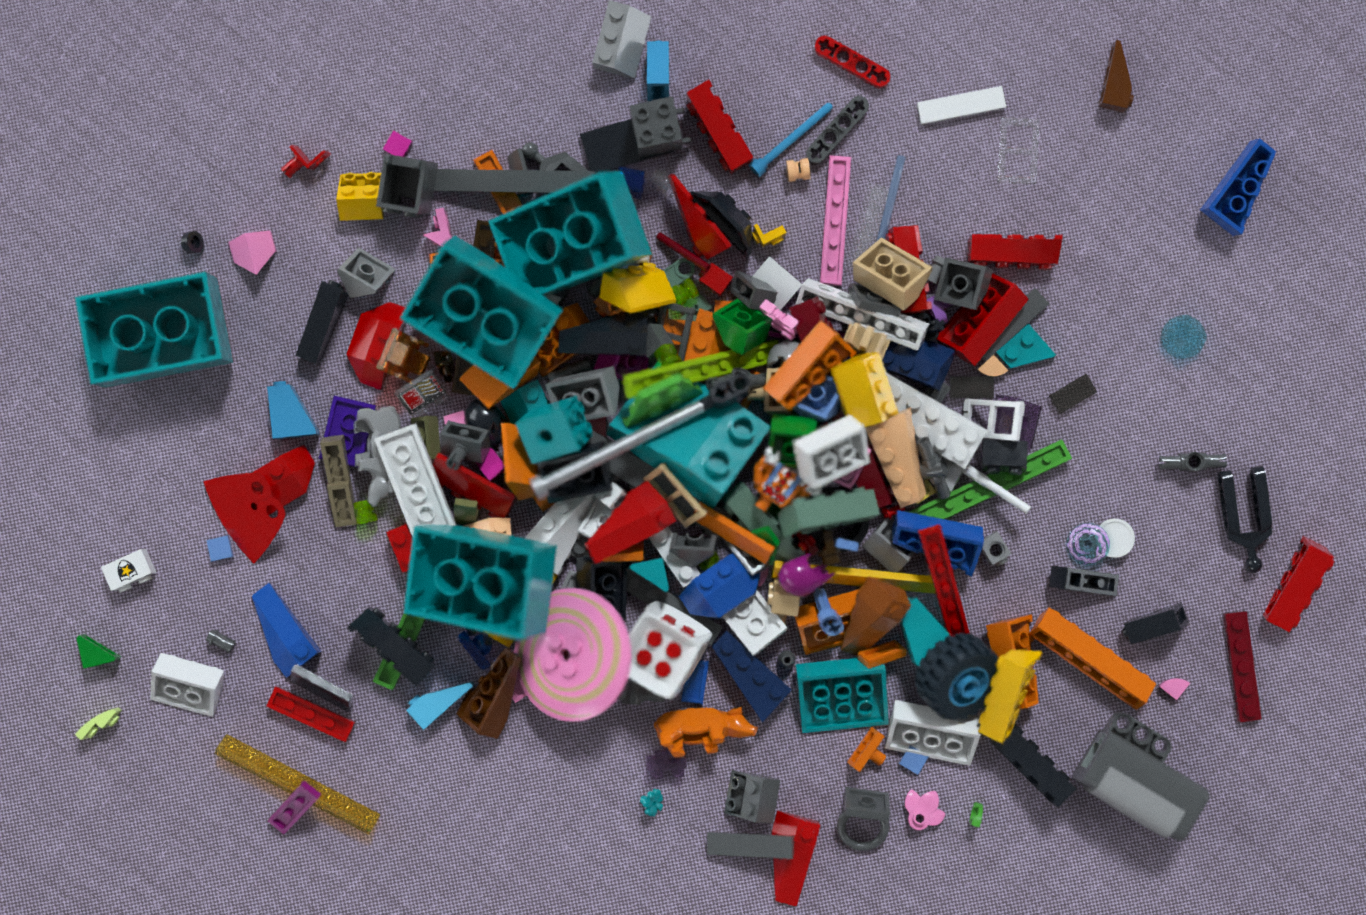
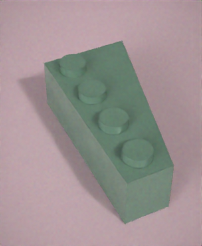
[777,487,880,539]

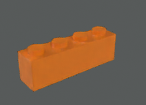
[763,321,857,410]
[986,614,1039,709]

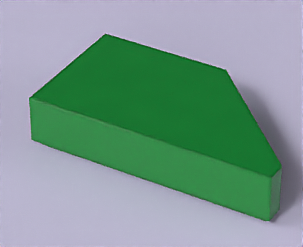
[750,526,780,565]

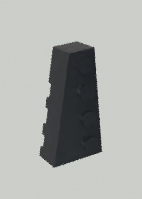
[989,724,1076,808]

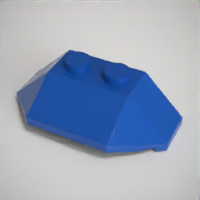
[679,553,761,618]

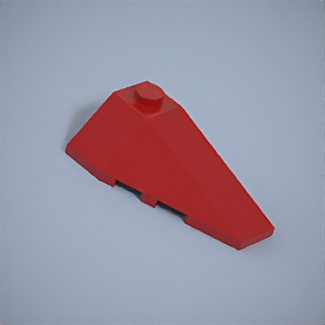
[668,174,732,260]
[585,481,676,564]
[771,810,821,907]

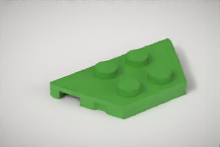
[623,373,703,428]

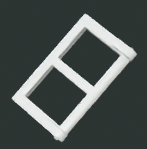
[963,398,1025,441]

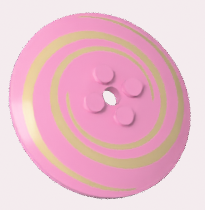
[514,588,632,722]

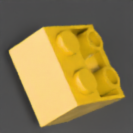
[336,172,384,221]

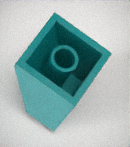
[899,596,949,667]

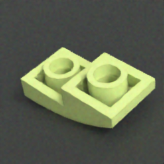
[75,707,122,740]

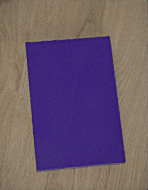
[319,396,377,468]

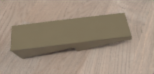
[320,435,357,527]

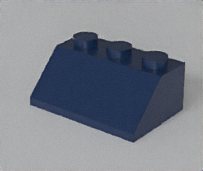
[882,339,956,391]

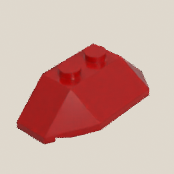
[346,302,406,390]
[251,445,316,515]

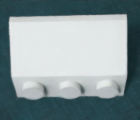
[150,653,224,717]

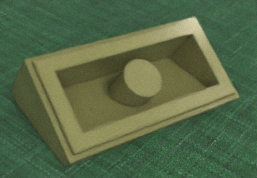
[411,416,441,460]

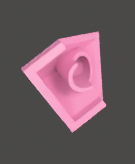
[228,230,276,275]

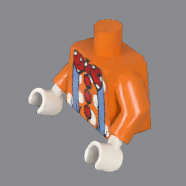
[753,447,822,512]

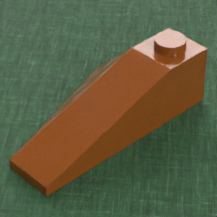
[840,576,911,656]

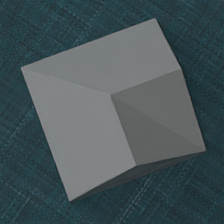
[337,247,395,298]

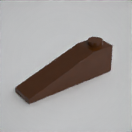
[456,647,521,739]

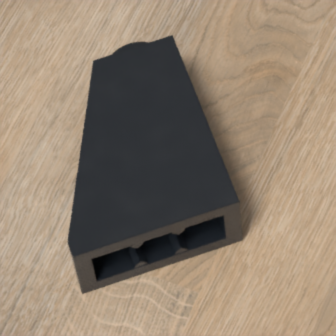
[1123,602,1189,645]

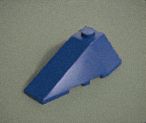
[252,583,322,678]

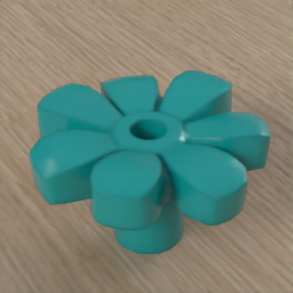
[640,789,663,817]

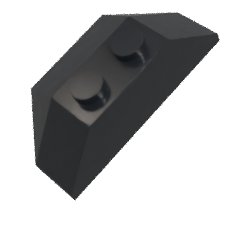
[689,191,752,259]

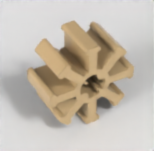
[843,323,890,360]

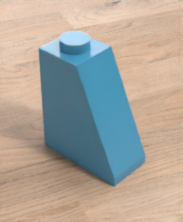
[647,41,669,101]
[267,381,320,440]

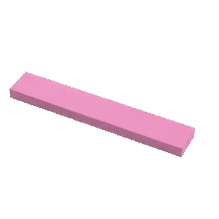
[820,155,851,286]

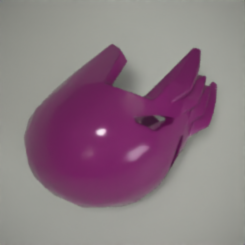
[778,553,835,597]

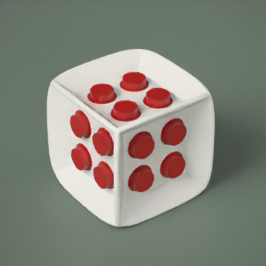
[629,601,713,699]

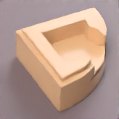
[977,355,1008,377]

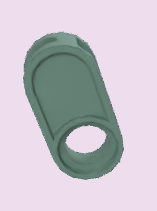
[663,258,695,290]

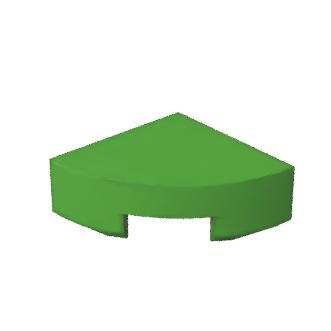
[969,802,983,828]

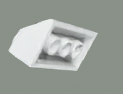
[885,700,981,766]

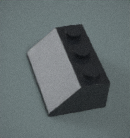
[537,441,613,504]
[576,556,628,622]

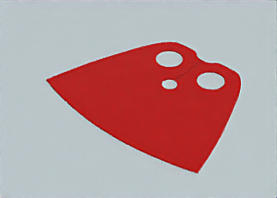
[203,473,285,564]

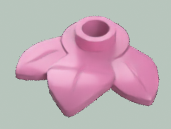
[904,790,945,830]

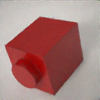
[698,263,733,297]

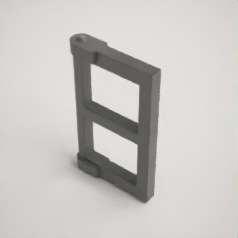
[648,303,696,365]

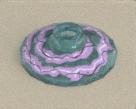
[1067,523,1110,566]

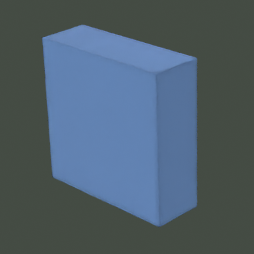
[206,536,234,562]
[833,538,859,551]
[899,745,929,775]

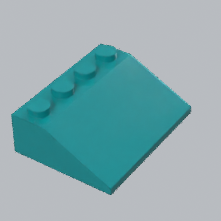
[796,658,889,733]

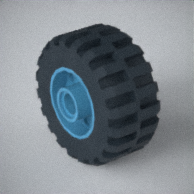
[915,633,999,720]

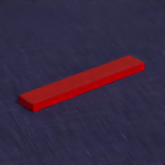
[918,524,970,637]

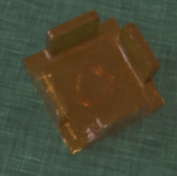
[376,328,430,384]

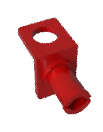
[281,145,331,178]

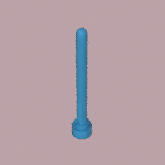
[748,103,833,178]

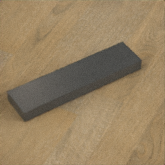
[981,288,1049,362]
[707,832,794,859]

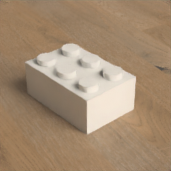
[793,415,870,490]

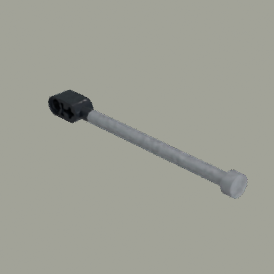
[529,374,750,500]

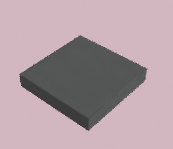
[848,283,901,317]

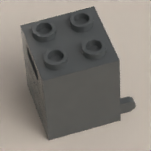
[630,96,691,158]
[376,154,438,218]

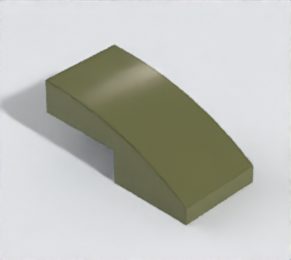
[454,498,479,525]

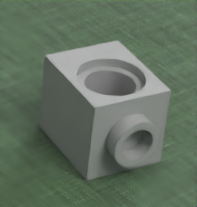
[981,531,1011,567]

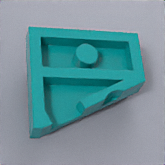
[996,324,1056,369]

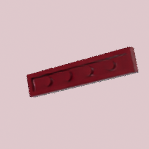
[1223,611,1262,722]

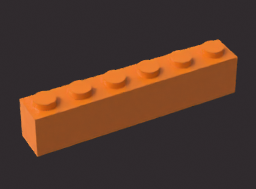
[1029,607,1157,710]

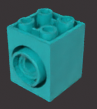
[516,395,593,464]

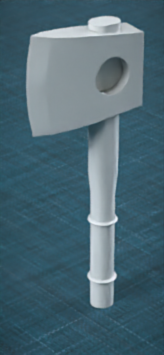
[936,452,1031,514]

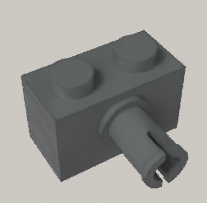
[440,420,490,470]

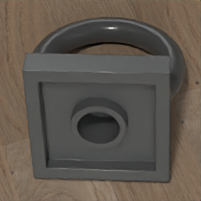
[837,787,890,851]

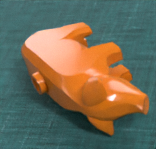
[653,707,758,757]

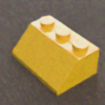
[599,263,676,313]
[830,352,899,427]

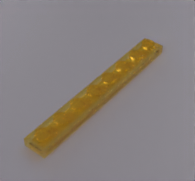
[214,734,381,835]

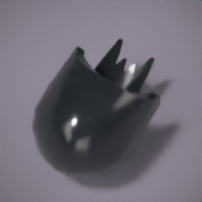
[464,399,509,452]

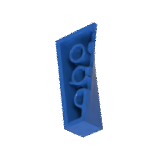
[892,510,984,577]

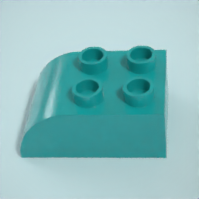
[488,171,652,297]
[404,524,557,640]

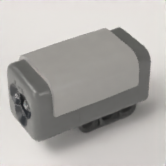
[1072,712,1210,841]

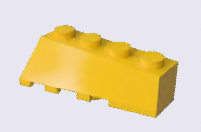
[978,650,1042,743]

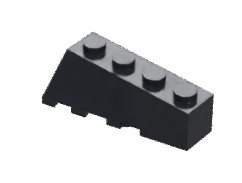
[347,607,436,686]

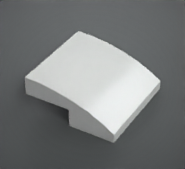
[752,256,802,312]

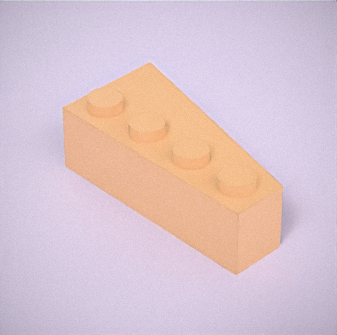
[865,407,926,508]

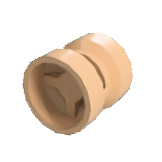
[786,158,810,182]

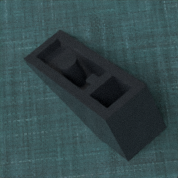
[1049,566,1119,596]

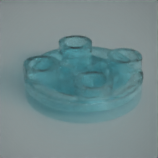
[1161,315,1207,359]

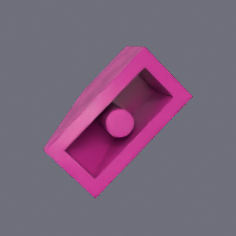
[475,448,505,482]

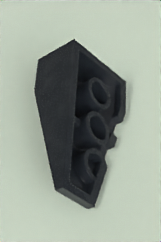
[558,312,648,357]

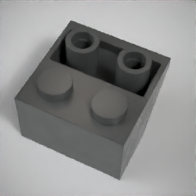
[724,770,781,823]

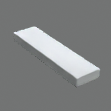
[917,86,1006,125]

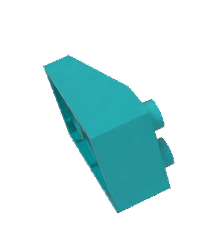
[400,235,563,389]
[606,360,771,509]

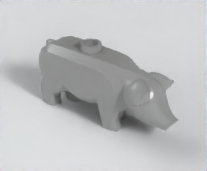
[354,406,401,508]

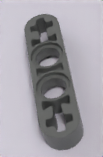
[806,96,869,165]

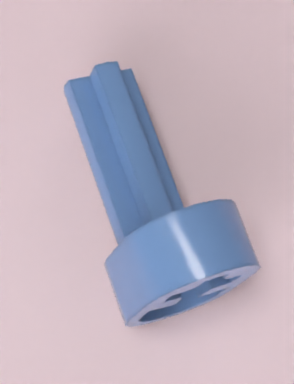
[813,588,844,636]

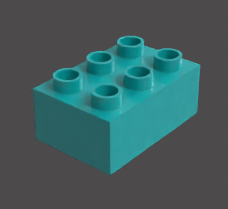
[75,272,233,388]

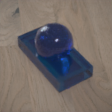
[457,630,493,671]

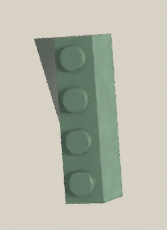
[721,481,806,562]

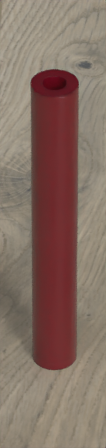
[656,232,711,272]

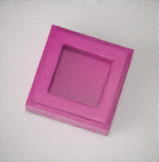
[383,130,413,157]

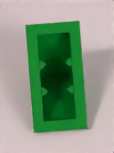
[76,634,122,669]

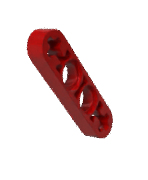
[814,35,891,89]

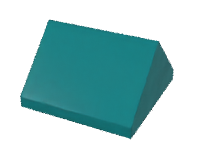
[630,558,669,592]

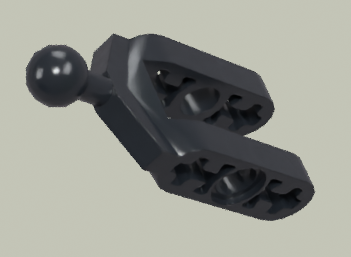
[1218,466,1273,573]

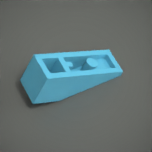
[406,681,475,730]

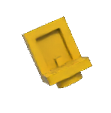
[751,224,787,247]

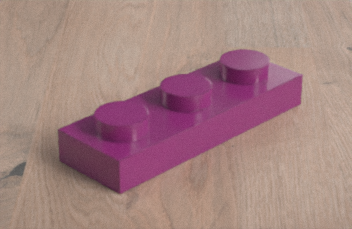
[267,780,321,834]

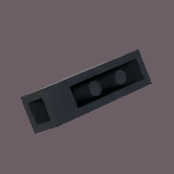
[295,280,349,365]

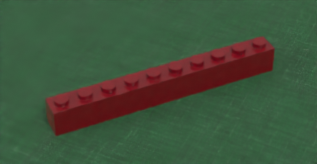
[789,296,896,508]

